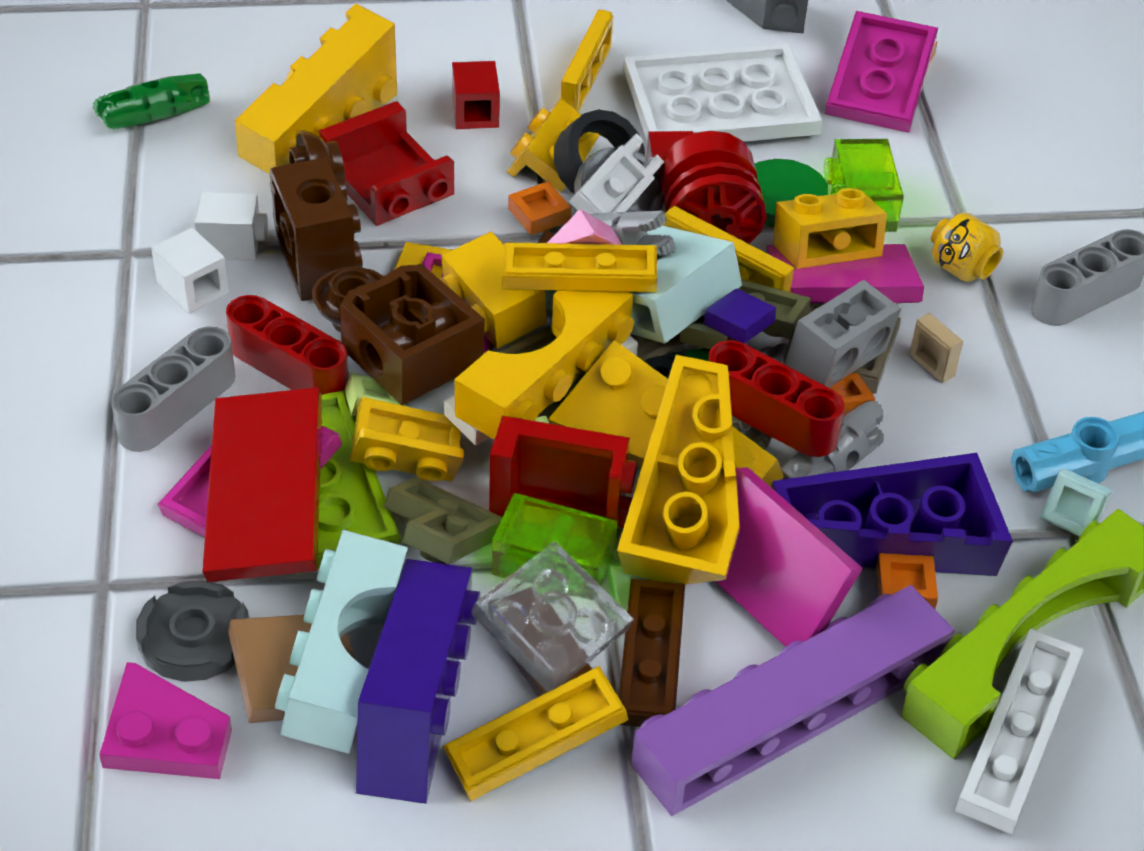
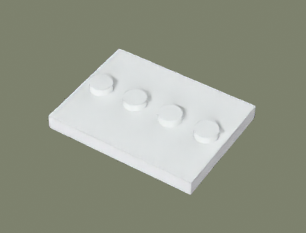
[623,43,823,142]

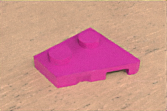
[99,662,232,779]

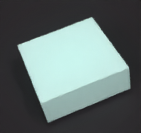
[1039,468,1113,537]

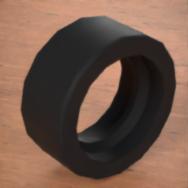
[554,109,645,194]

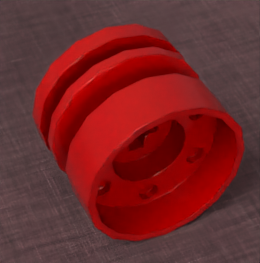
[658,131,766,244]

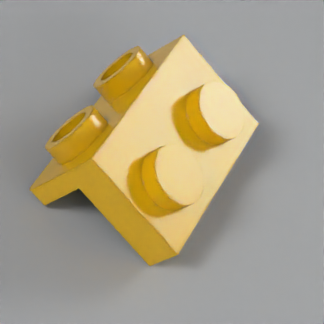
[507,98,600,192]
[350,397,464,482]

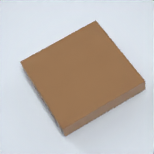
[228,614,355,723]

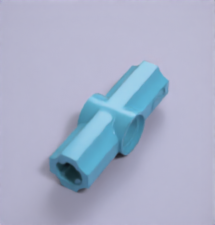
[1011,411,1144,492]

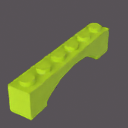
[901,509,1144,759]

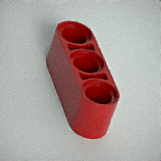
[226,295,349,395]
[708,340,845,457]

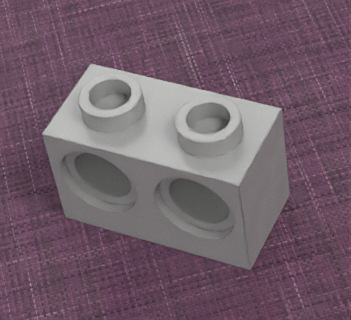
[785,280,901,388]

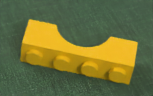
[454,291,634,439]

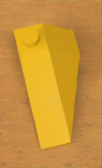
[617,355,740,585]

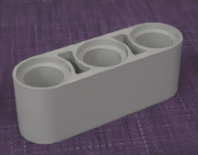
[1031,229,1144,326]
[111,326,236,452]

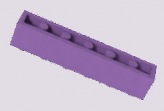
[631,585,955,816]

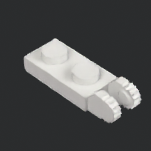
[569,133,664,214]

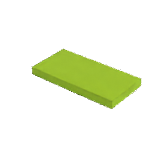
[296,390,401,575]

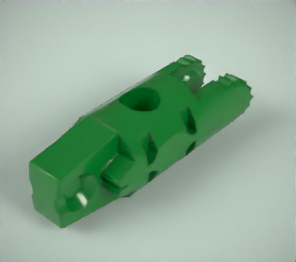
[92,73,210,130]

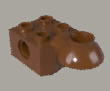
[269,130,363,301]
[312,265,485,405]

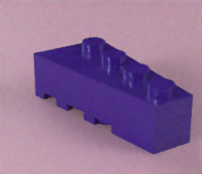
[771,453,1013,576]
[356,559,480,804]

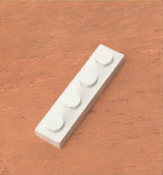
[955,628,1084,834]

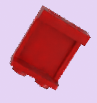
[319,101,454,226]
[489,415,637,547]

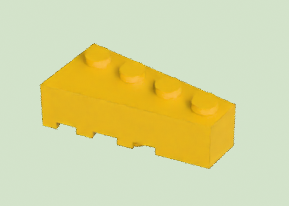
[234,3,397,174]
[548,340,784,487]

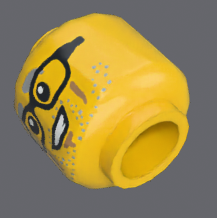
[931,212,1004,282]

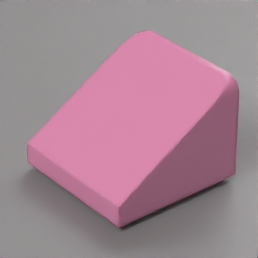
[547,209,622,245]

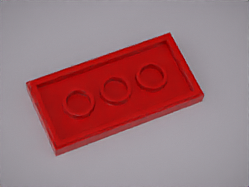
[202,387,322,583]

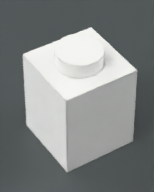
[194,192,268,260]
[151,227,229,313]

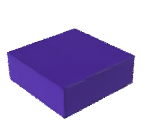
[704,288,776,344]

